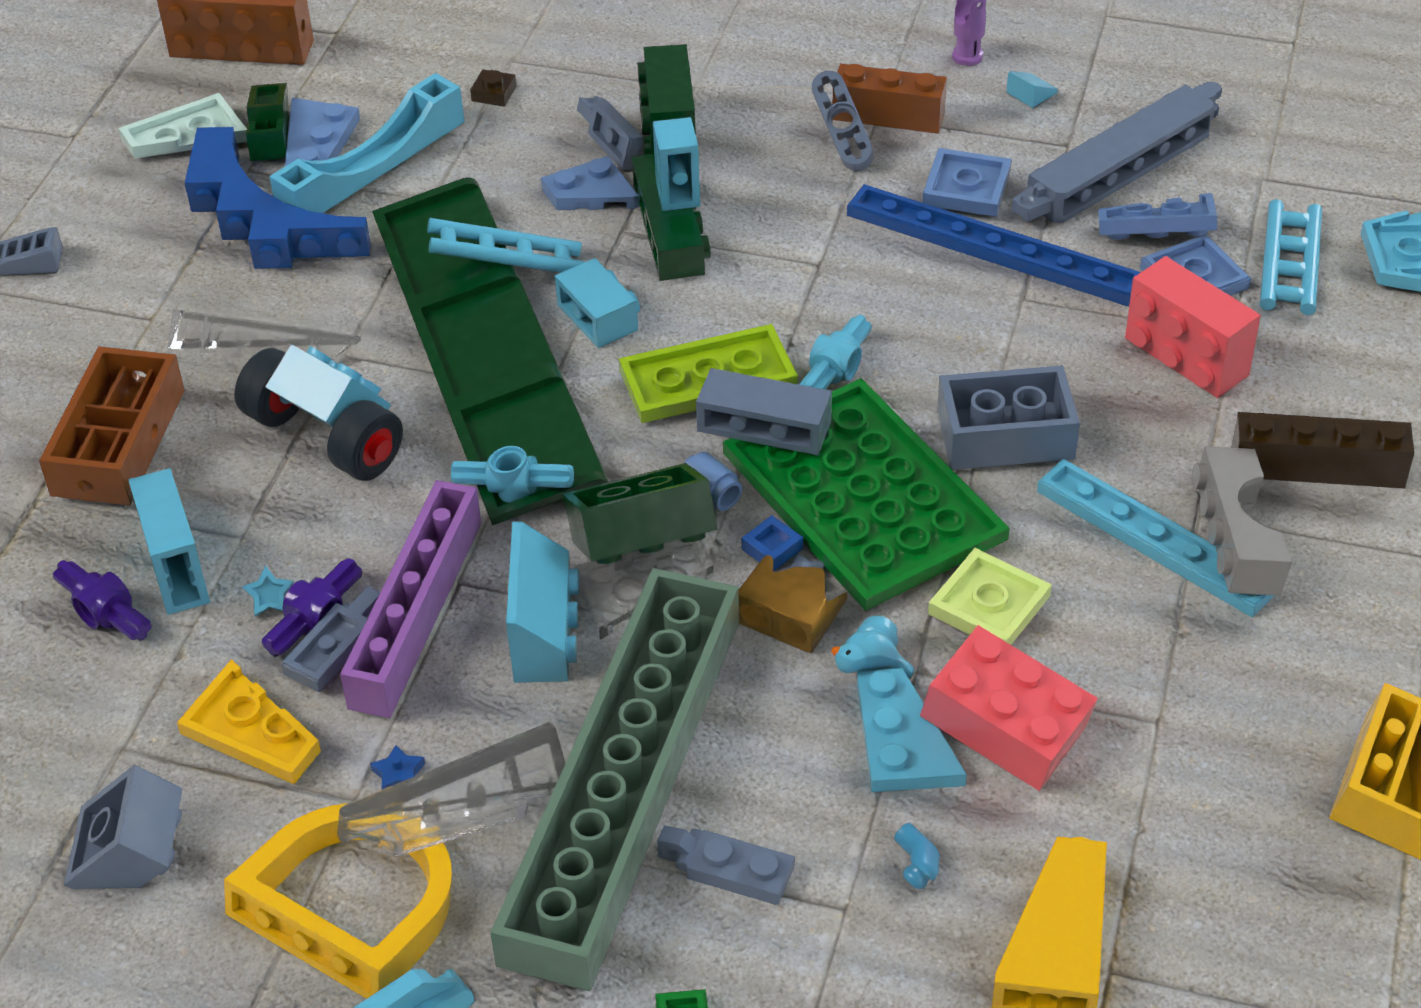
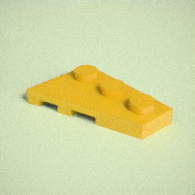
[177,659,321,784]

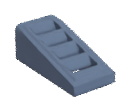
[0,227,63,275]

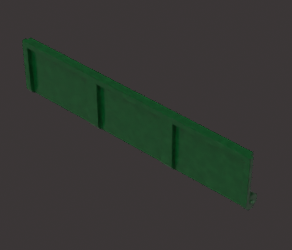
[372,177,609,526]

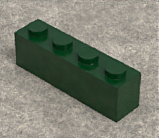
[632,154,711,281]

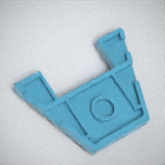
[1361,210,1421,292]

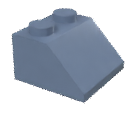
[64,764,183,889]

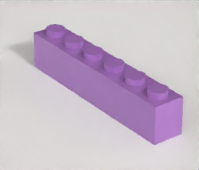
[340,480,481,718]

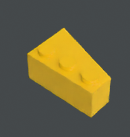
[1329,682,1421,860]

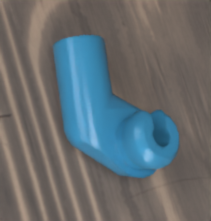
[894,823,940,890]

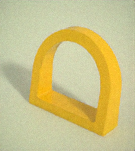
[224,803,452,999]

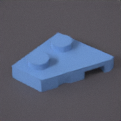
[541,156,639,210]

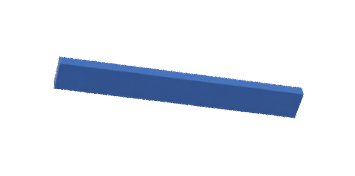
[847,184,1141,307]

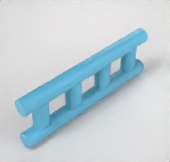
[1260,199,1322,315]
[427,218,585,273]

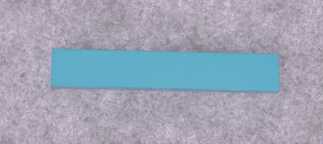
[1037,459,1274,618]

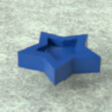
[370,745,426,794]

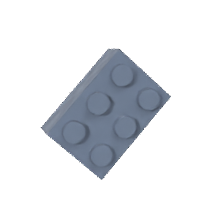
[937,365,1080,470]

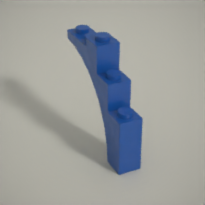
[184,127,371,269]

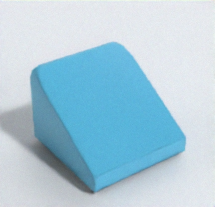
[1006,71,1057,108]

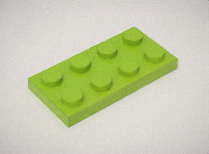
[618,324,798,423]

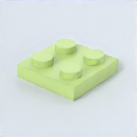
[928,548,1052,645]

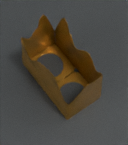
[739,555,848,654]

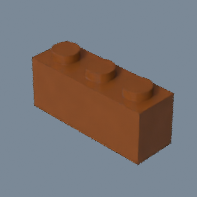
[832,63,947,134]

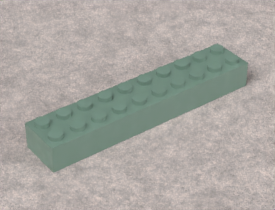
[490,568,739,991]

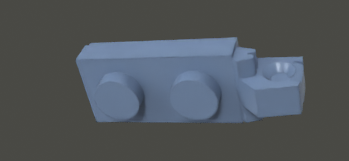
[577,96,643,170]
[281,586,380,692]
[657,825,795,905]

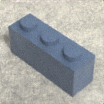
[696,368,832,455]

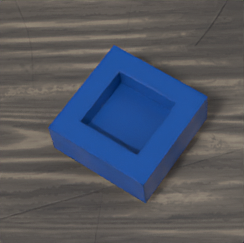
[741,515,803,571]

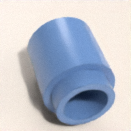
[684,452,743,511]

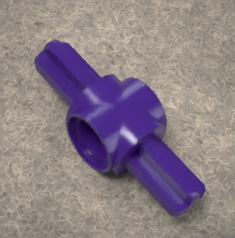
[262,558,363,657]
[53,560,152,641]

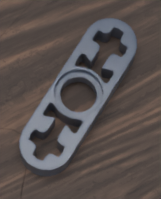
[812,71,874,171]

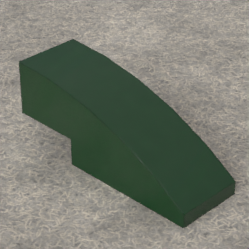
[246,83,289,161]

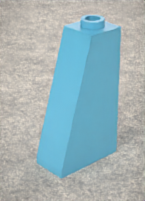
[128,468,210,615]

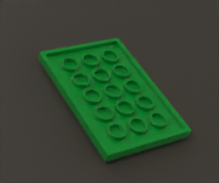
[723,378,1010,611]

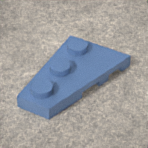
[1098,193,1217,240]

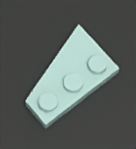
[119,93,247,159]

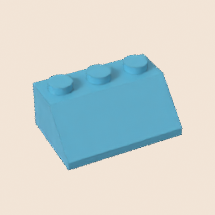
[506,521,579,683]

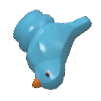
[831,616,914,679]

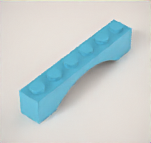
[269,73,464,213]

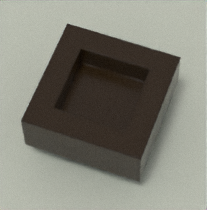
[470,69,517,107]

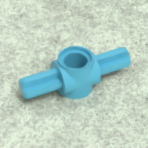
[799,314,872,390]
[451,446,574,503]

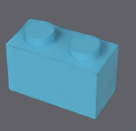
[653,117,700,211]
[555,258,640,348]

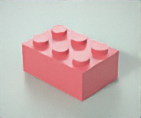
[1125,256,1261,398]
[920,625,1098,791]

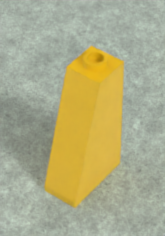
[992,836,1107,1008]

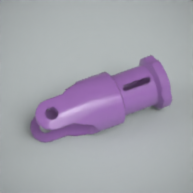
[952,0,987,66]

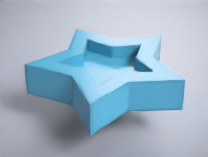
[242,566,294,617]

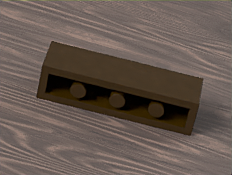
[1231,412,1415,489]

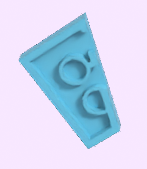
[857,668,967,792]

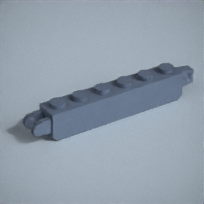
[1012,81,1222,223]

